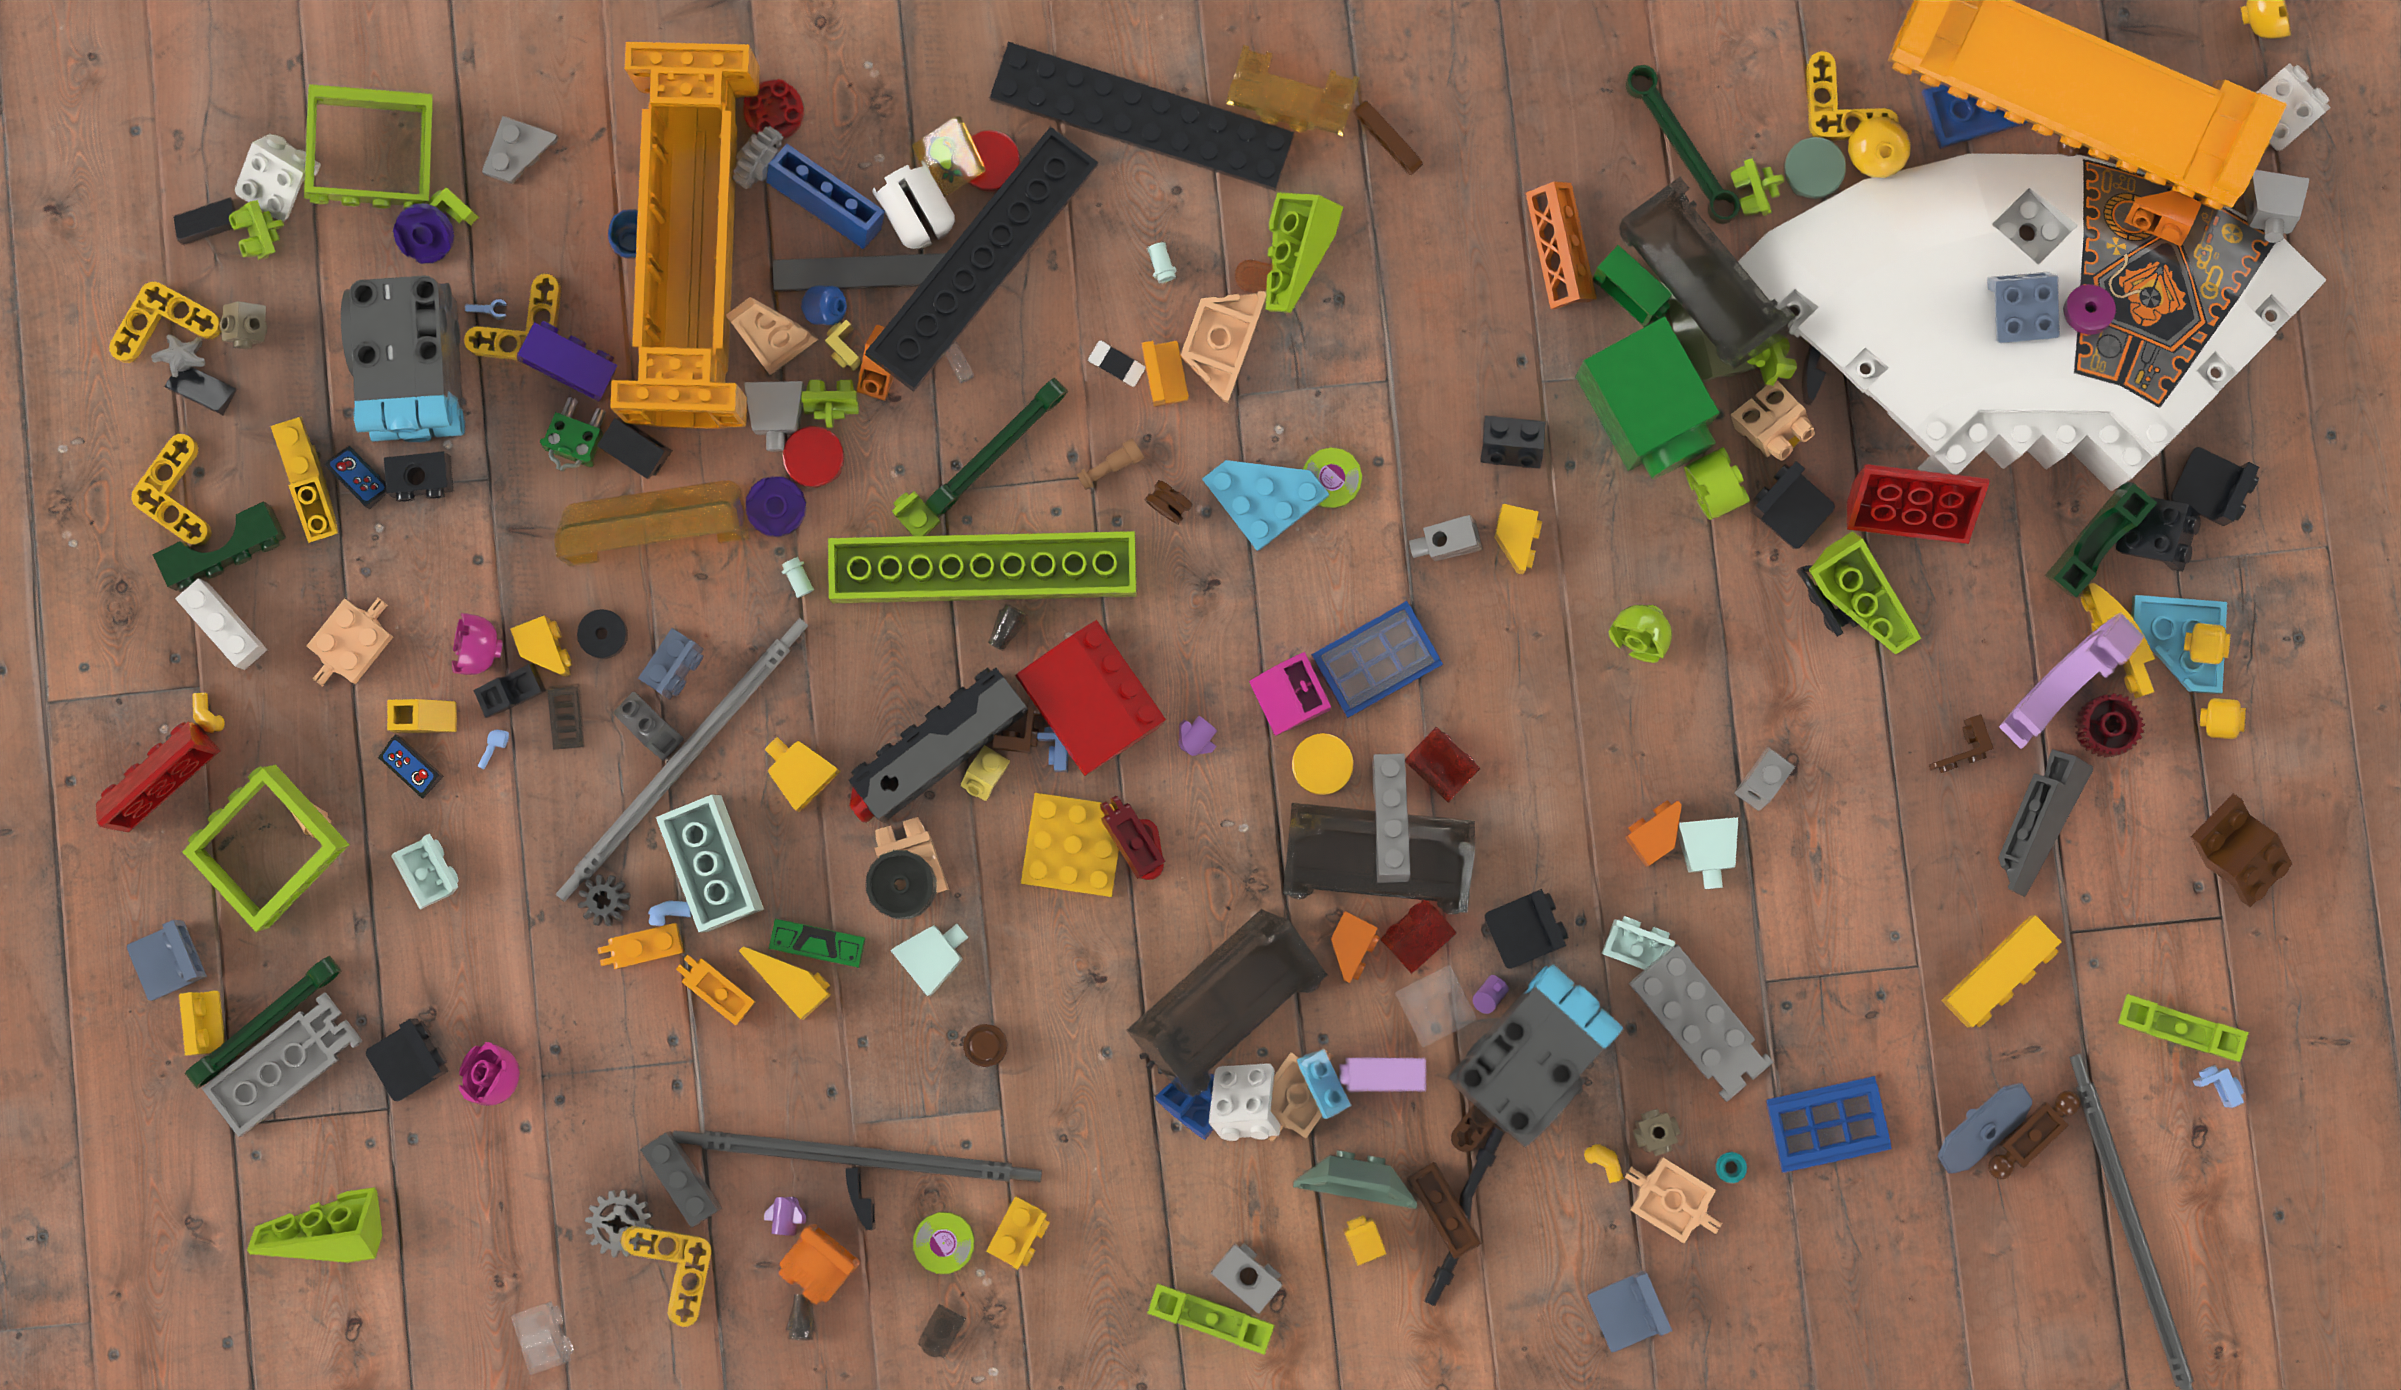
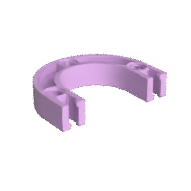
[1999,613,2144,749]

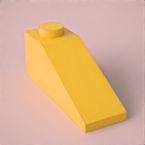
[739,946,831,1020]

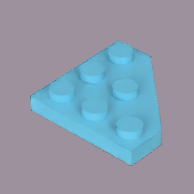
[1202,460,1330,551]
[2131,595,2227,694]

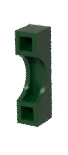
[2045,482,2157,598]
[152,501,286,592]

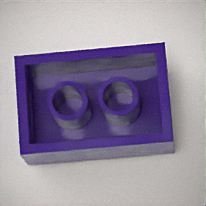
[517,321,617,402]

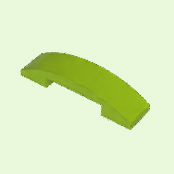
[2118,994,2249,1062]
[1147,1284,1275,1355]

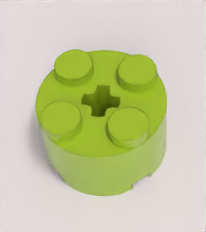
[1684,447,1750,520]

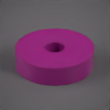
[2063,284,2116,335]

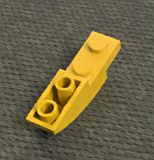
[270,416,338,543]
[2080,583,2155,699]

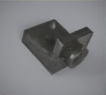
[918,1304,966,1359]

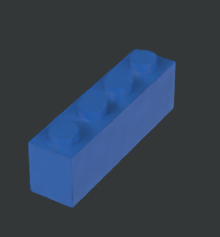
[766,144,885,249]

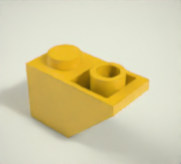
[1494,504,1542,575]
[510,615,572,677]
[387,699,457,733]
[1343,1215,1387,1266]

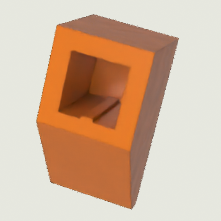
[2124,190,2202,246]
[856,324,893,401]
[1625,800,1682,867]
[1330,911,1380,983]

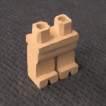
[875,817,949,894]

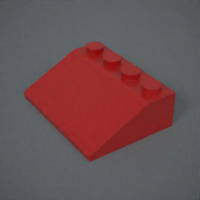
[1847,464,1990,544]
[1015,619,1166,776]
[96,721,221,833]

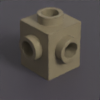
[220,301,267,349]
[1633,1109,1680,1156]

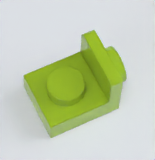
[428,187,479,226]
[892,491,941,536]

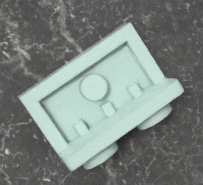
[391,834,458,910]
[1601,916,1675,970]

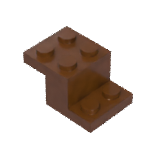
[2191,793,2292,907]

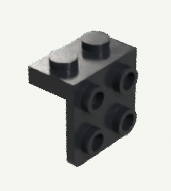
[2171,447,2259,527]
[1751,461,1835,549]
[2116,497,2201,572]
[1484,889,1568,969]
[366,1019,449,1101]

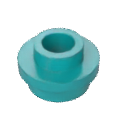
[1716,1152,1747,1183]

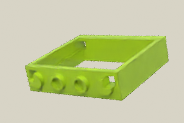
[304,84,433,209]
[182,765,350,932]

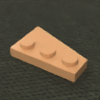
[726,297,819,375]

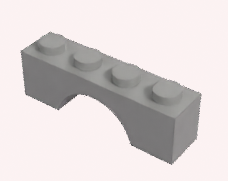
[1372,754,1410,883]

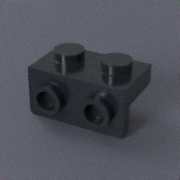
[1480,415,1545,468]

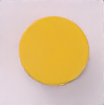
[1292,733,1353,795]

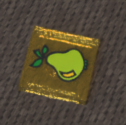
[911,116,986,197]

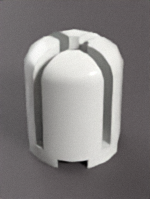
[872,161,955,249]

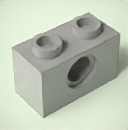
[1211,1243,1283,1314]

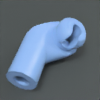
[648,900,692,926]

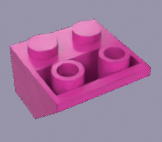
[1249,652,1331,736]

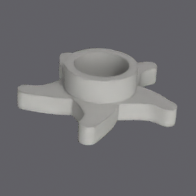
[151,335,205,377]

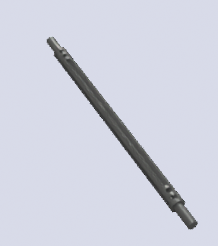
[2069,1053,2194,1390]
[673,1130,1042,1182]

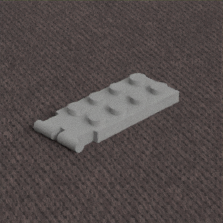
[1629,944,1774,1102]
[201,992,363,1137]

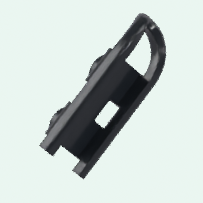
[1796,565,1859,637]

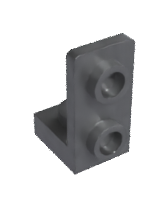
[614,692,684,761]

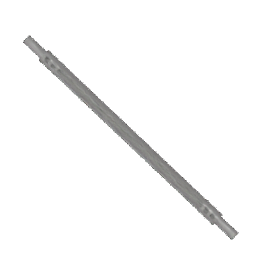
[556,618,808,902]

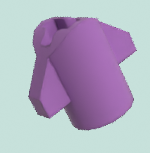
[1178,716,1217,756]
[1473,975,1509,1014]
[764,1197,806,1235]

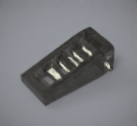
[547,684,584,750]

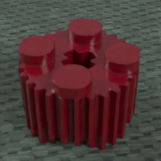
[2075,693,2145,758]

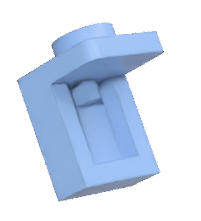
[2193,1065,2244,1108]

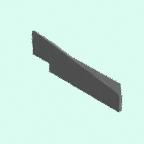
[1998,749,2093,897]

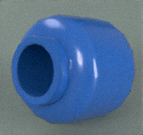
[801,285,847,325]

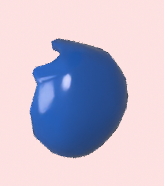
[608,209,638,259]

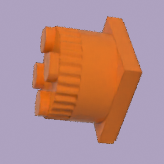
[778,1224,861,1305]

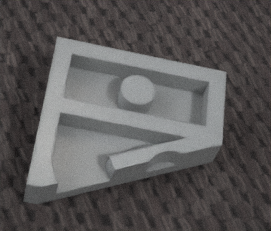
[482,116,559,184]

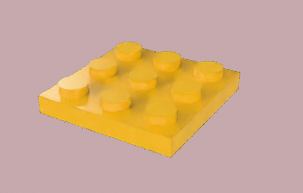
[1021,793,1119,897]

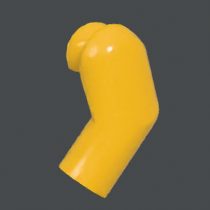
[192,693,225,733]
[1584,1144,1624,1183]

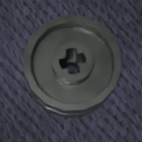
[866,850,937,919]

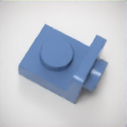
[1037,727,1068,773]

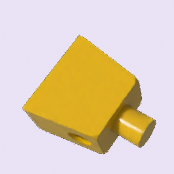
[765,737,841,812]

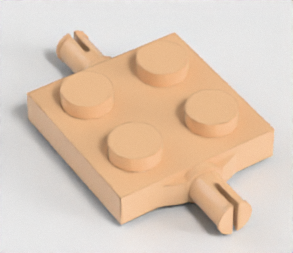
[307,597,393,686]
[1269,1049,1333,1142]
[1624,1157,1722,1243]

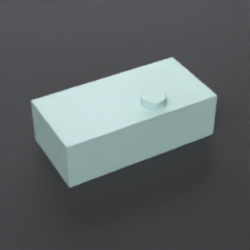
[656,795,764,932]

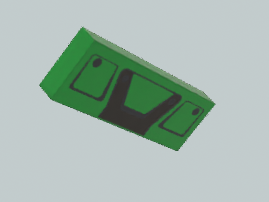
[768,919,866,968]

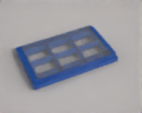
[1311,601,1443,718]
[1766,1076,1892,1173]

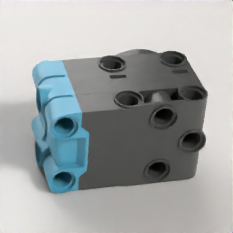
[341,275,465,442]
[1448,964,1623,1147]

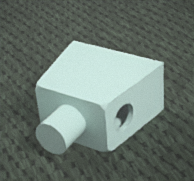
[1677,817,1738,889]
[890,924,969,996]

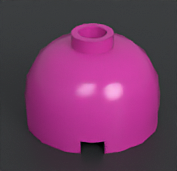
[452,613,502,675]
[459,1042,520,1106]

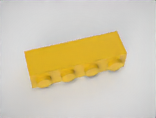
[1941,915,2061,1027]

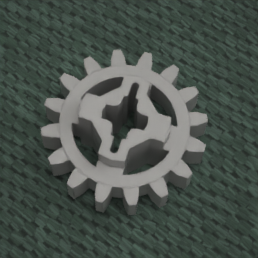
[733,126,783,189]
[585,1190,654,1258]

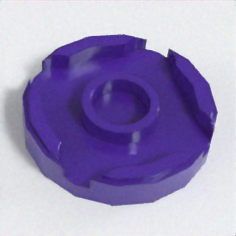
[393,203,454,264]
[745,476,807,537]

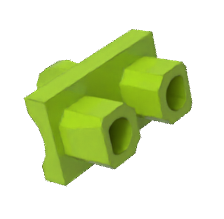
[1730,158,1785,216]
[229,200,284,260]
[1744,325,1797,386]
[801,379,859,428]

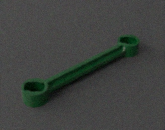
[1626,65,1740,224]
[925,378,1068,518]
[185,956,342,1089]

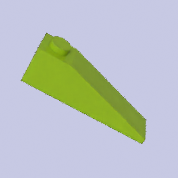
[1266,192,1343,313]
[1809,531,1921,655]
[247,1187,383,1263]

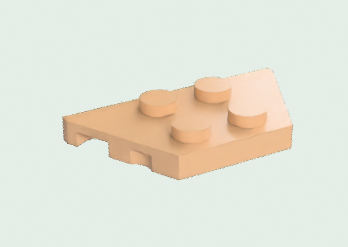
[1181,291,1266,403]

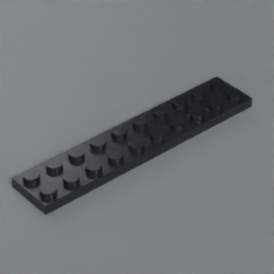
[990,41,1294,191]
[865,126,1099,392]

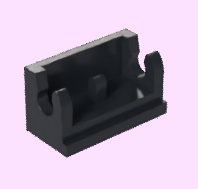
[597,418,672,479]

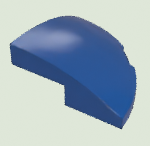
[1155,1074,1214,1140]

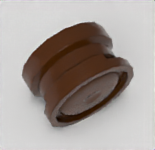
[1144,480,1193,525]
[963,1024,1008,1067]

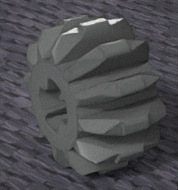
[578,875,631,926]

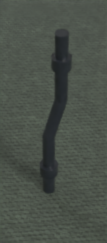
[1424,1127,1505,1306]

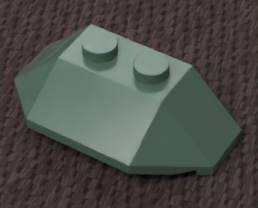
[1293,1150,1417,1209]

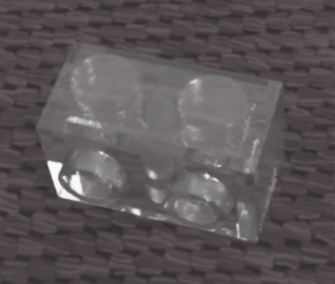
[511,1301,573,1375]

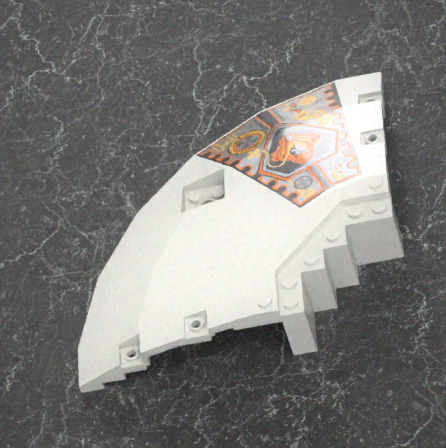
[1732,153,2326,491]

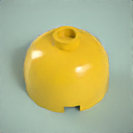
[2241,0,2291,39]
[1848,116,1911,178]

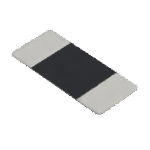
[1088,341,1145,387]

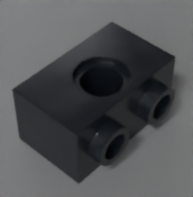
[384,451,454,502]

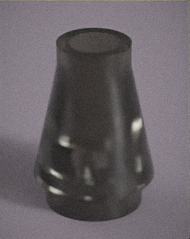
[988,604,1027,651]
[786,1294,817,1341]

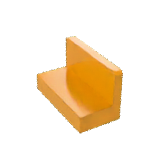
[1141,341,1189,407]

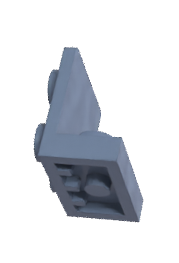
[1987,272,2060,343]
[638,628,704,699]
[126,920,207,1001]
[1587,1271,1672,1352]

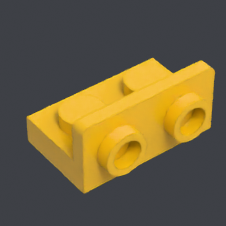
[179,991,225,1056]
[986,1196,1050,1270]

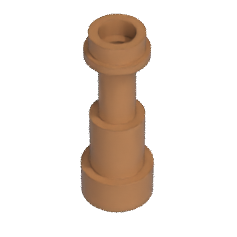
[1076,438,1145,490]

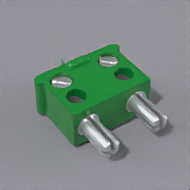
[540,397,606,472]

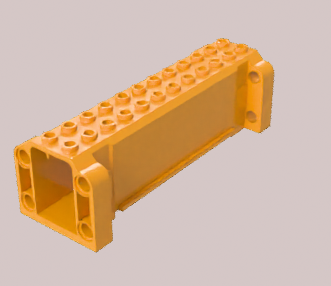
[1887,0,2287,210]
[611,42,760,429]

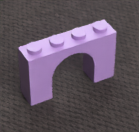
[1339,1058,1426,1091]

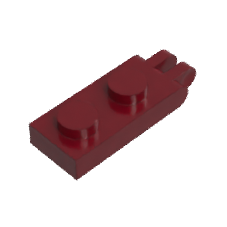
[1100,796,1166,879]

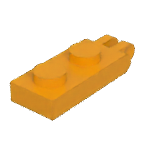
[597,923,684,969]
[676,954,756,1026]

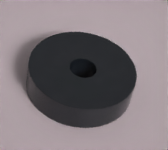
[577,609,628,659]

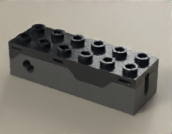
[848,667,1028,823]

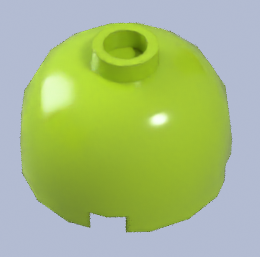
[1608,605,1672,663]

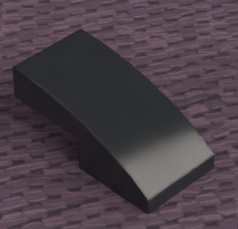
[1802,344,1826,405]
[473,664,546,718]
[845,1167,876,1230]

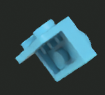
[1297,1049,1351,1119]

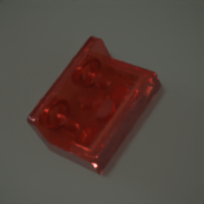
[1405,727,1480,803]
[1380,899,1457,974]

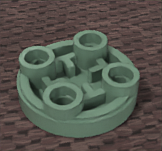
[1784,137,1846,199]

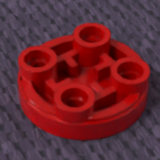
[743,79,804,140]
[960,130,1020,192]
[783,426,844,488]

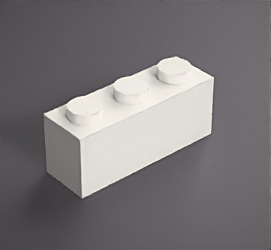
[175,578,268,670]

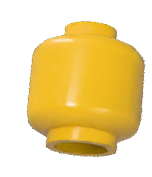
[2184,623,2231,665]
[2200,698,2246,739]

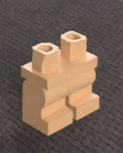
[1731,380,1815,461]

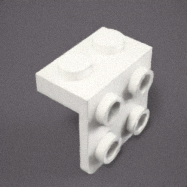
[2256,63,2331,151]
[235,134,321,221]
[1209,1064,1281,1141]

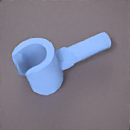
[465,299,507,320]
[478,729,509,769]

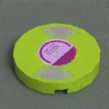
[1303,447,1362,508]
[913,1212,975,1274]

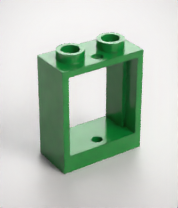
[1592,245,1672,327]

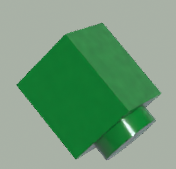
[1575,316,1720,479]

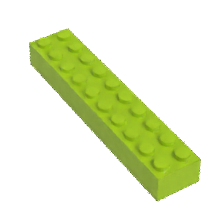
[828,531,1137,603]

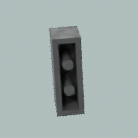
[640,1131,722,1228]

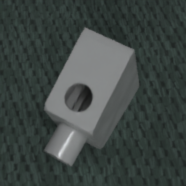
[2243,170,2309,243]
[744,381,806,452]
[1409,515,1483,561]
[1734,746,1795,811]

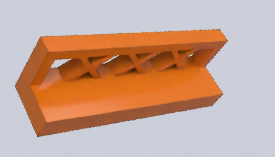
[1525,182,1597,309]

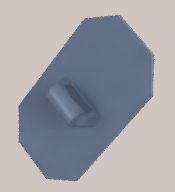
[1938,1083,2033,1174]

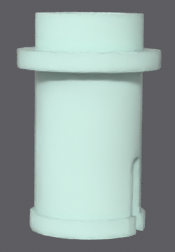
[1147,242,1177,283]
[782,557,815,598]

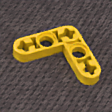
[1806,51,1899,140]
[464,274,561,360]
[109,282,222,363]
[131,434,211,546]
[621,1226,711,1327]

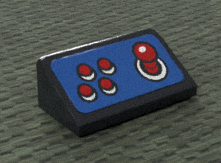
[324,446,387,509]
[378,734,444,799]

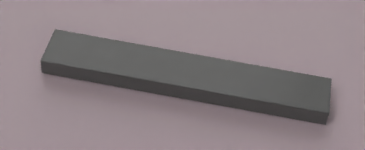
[773,253,946,292]

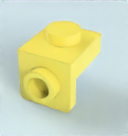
[825,320,862,371]
[961,745,1010,801]

